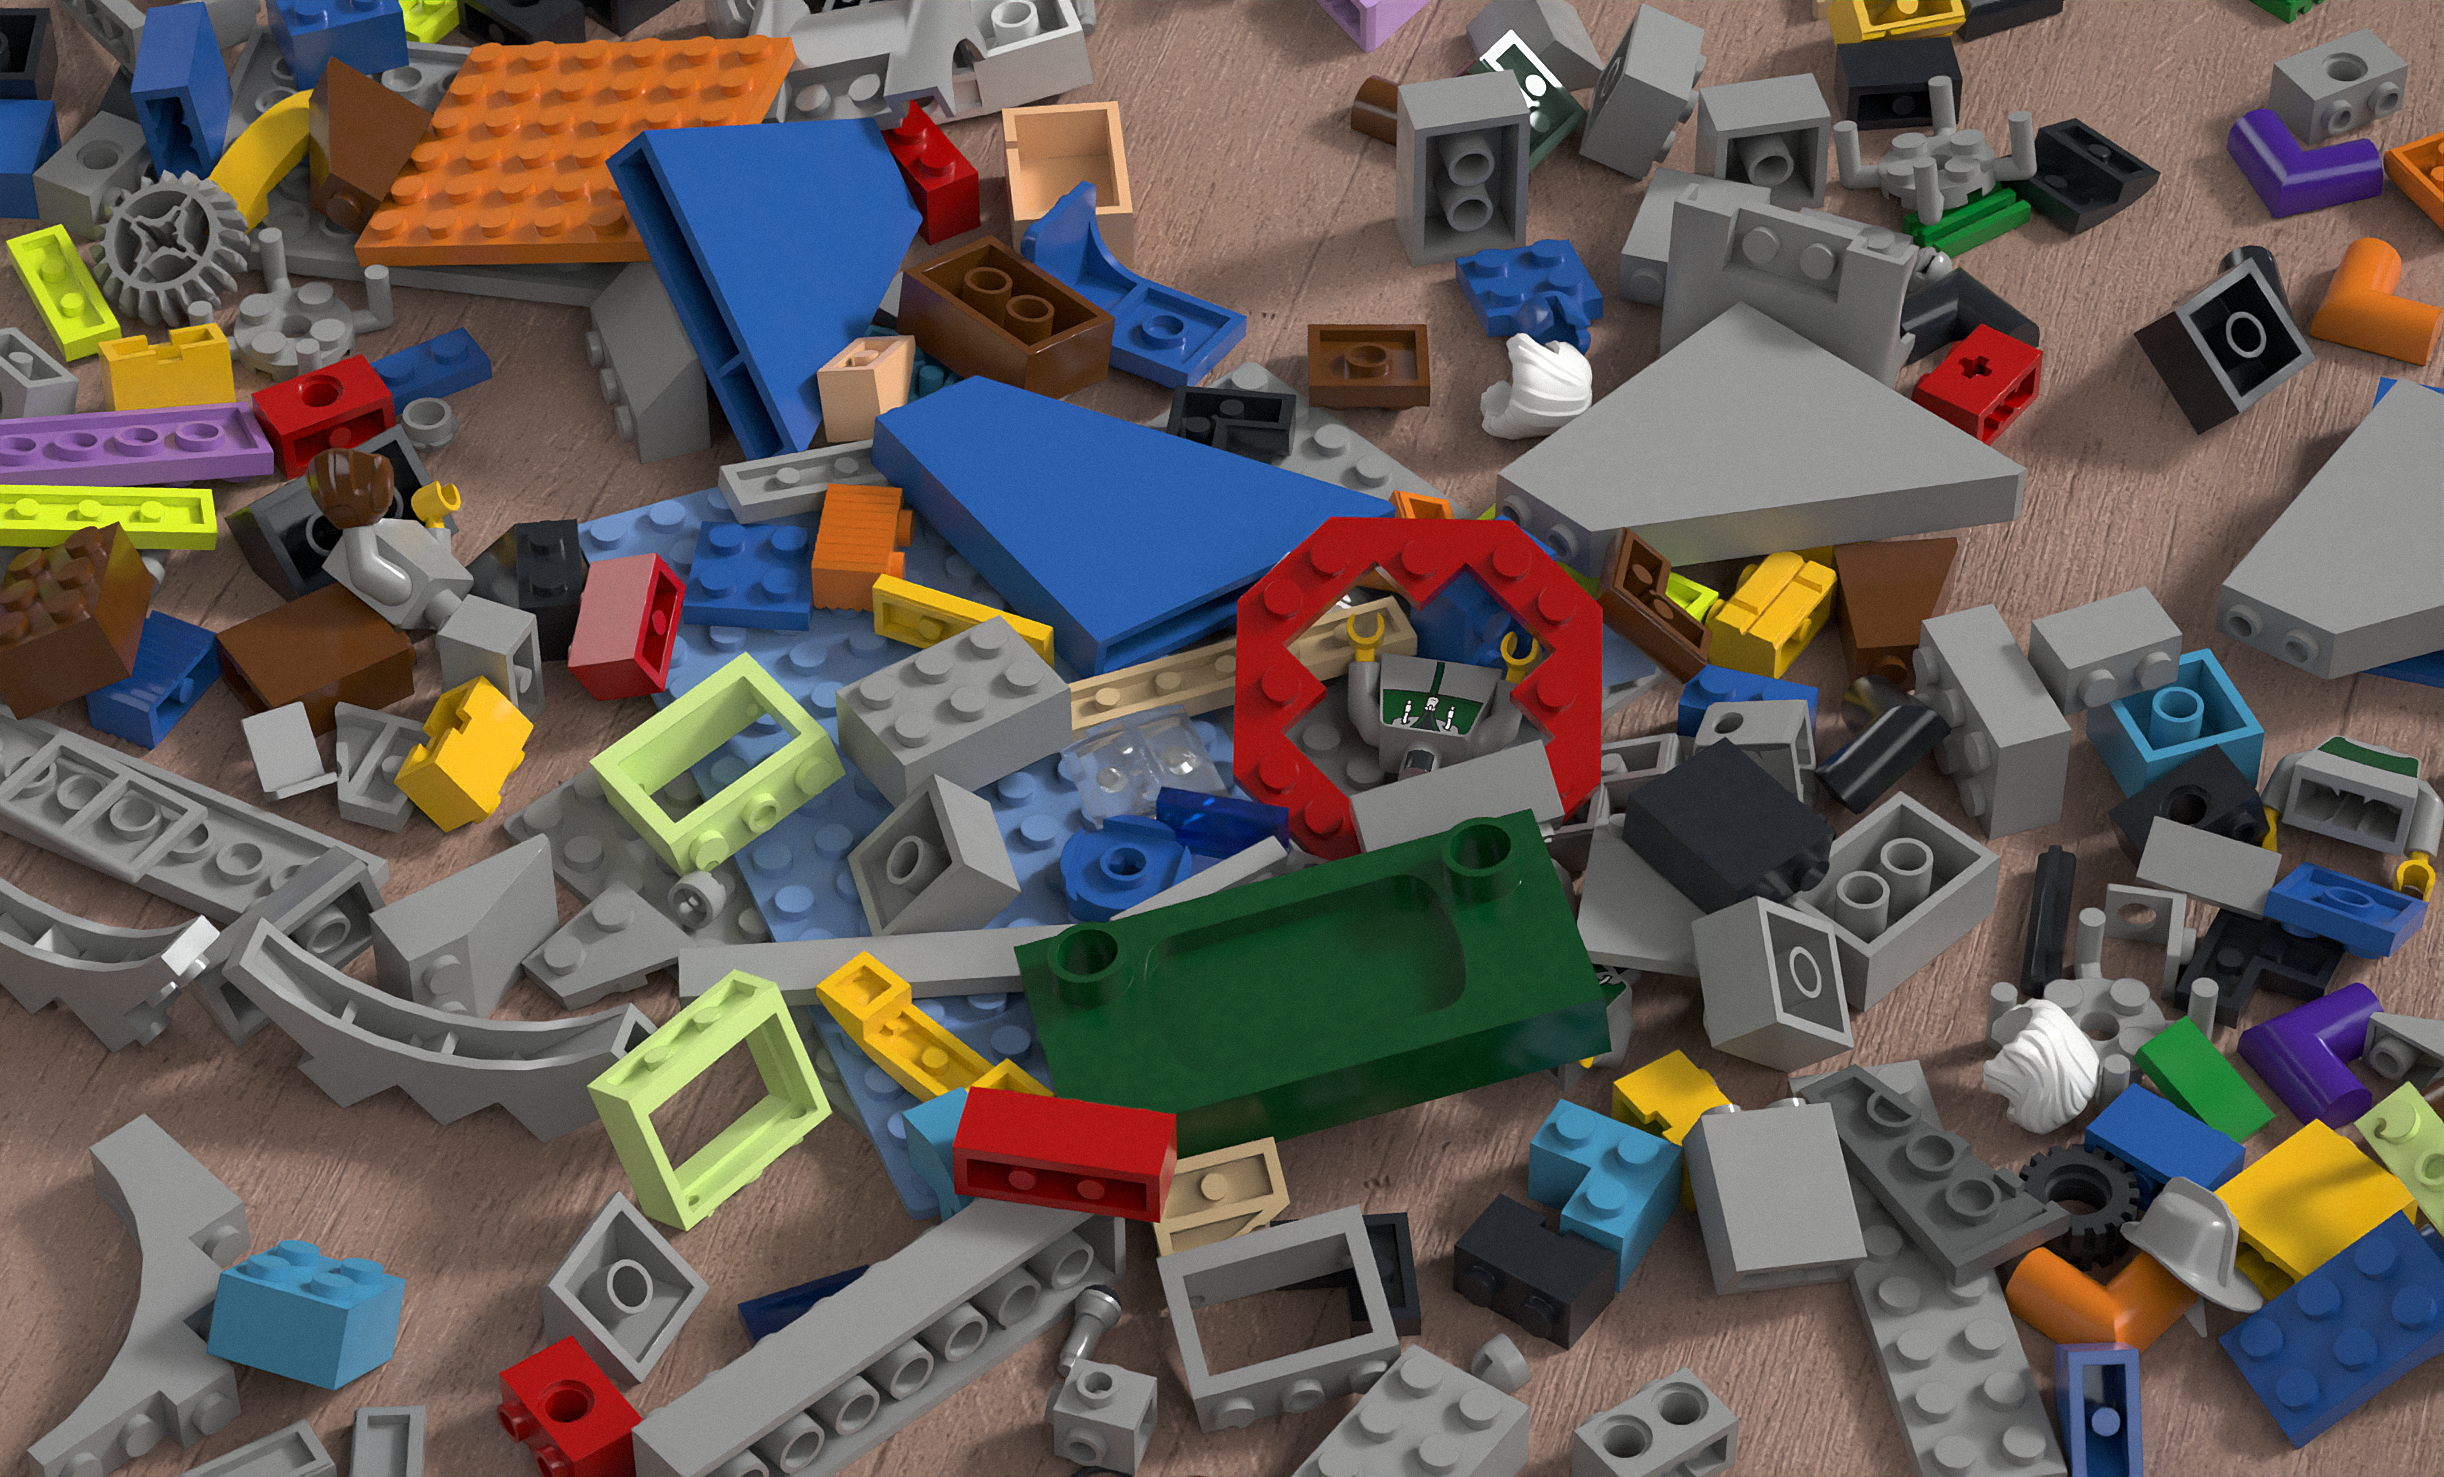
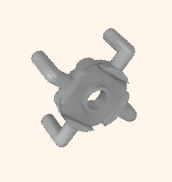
[1833,76,2037,226]
[188,228,394,383]
[1985,908,2219,1115]

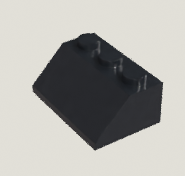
[224,423,459,603]

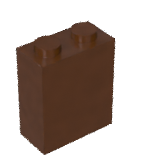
[215,581,417,738]

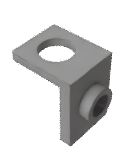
[240,701,338,802]
[2103,884,2196,1001]

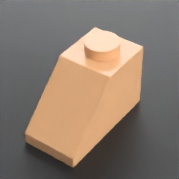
[816,335,916,443]

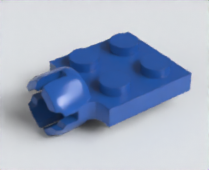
[1455,239,1603,356]

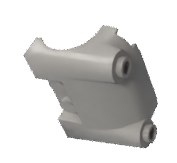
[747,0,987,131]
[1658,183,1919,390]

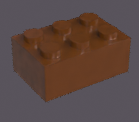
[896,235,1115,400]
[0,521,154,721]

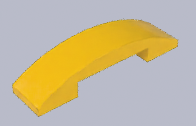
[204,89,314,236]
[816,950,1056,1103]

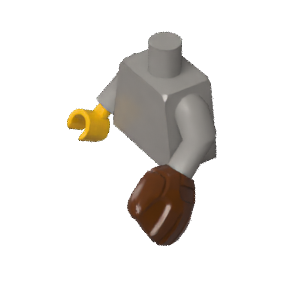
[305,448,474,629]

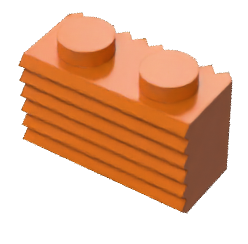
[811,483,915,613]

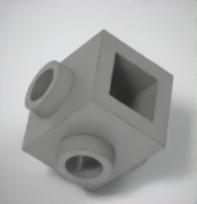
[1045,1357,1158,1475]

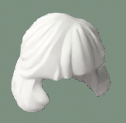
[1480,333,1592,440]
[1983,998,2100,1135]

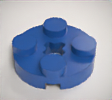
[1060,815,1192,923]

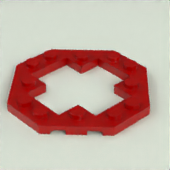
[1233,517,1603,861]

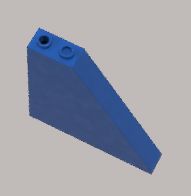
[605,118,923,461]
[871,375,1396,680]

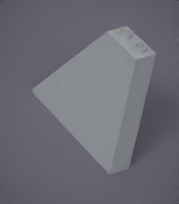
[1495,301,2027,578]
[2215,377,2444,680]

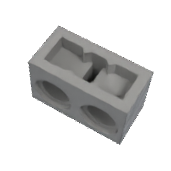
[1572,1366,1739,1477]

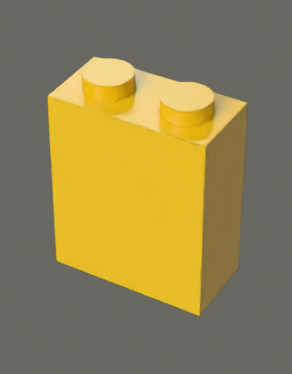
[2213,1118,2418,1301]

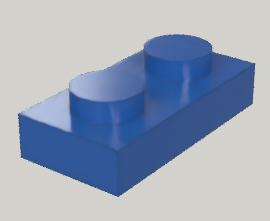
[369,327,492,416]

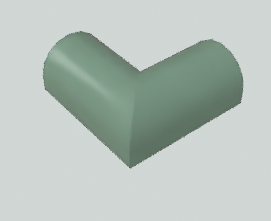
[1467,30,1588,172]

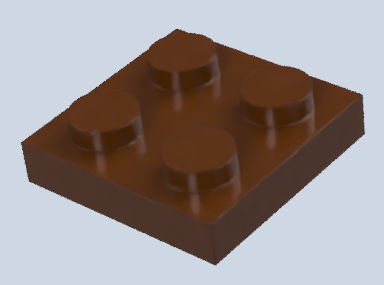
[1307,324,1430,411]

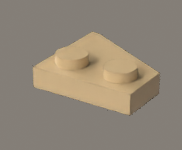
[1151,1137,1290,1257]

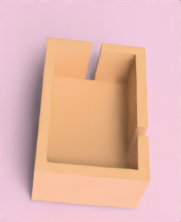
[1002,101,1134,267]

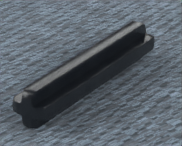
[2020,845,2077,1000]

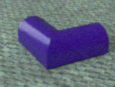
[2226,109,2383,219]
[2237,982,2384,1130]

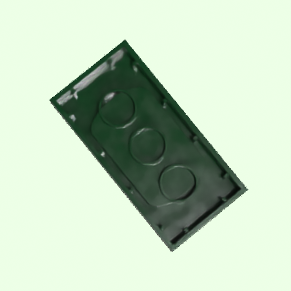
[1013,808,1612,1160]

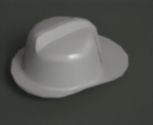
[2120,1177,2263,1313]

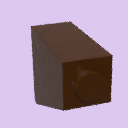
[309,56,434,236]
[1831,537,1958,690]

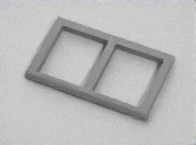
[0,732,208,884]

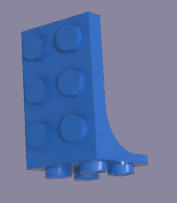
[1020,181,1247,390]
[2218,1209,2444,1450]

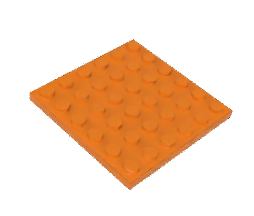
[354,35,797,267]

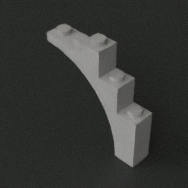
[0,877,221,1053]
[221,916,658,1143]
[27,1113,251,1477]

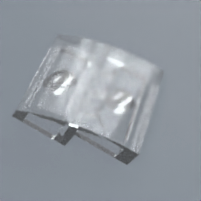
[1059,704,1231,830]

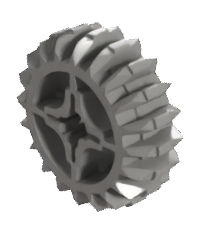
[89,170,252,329]

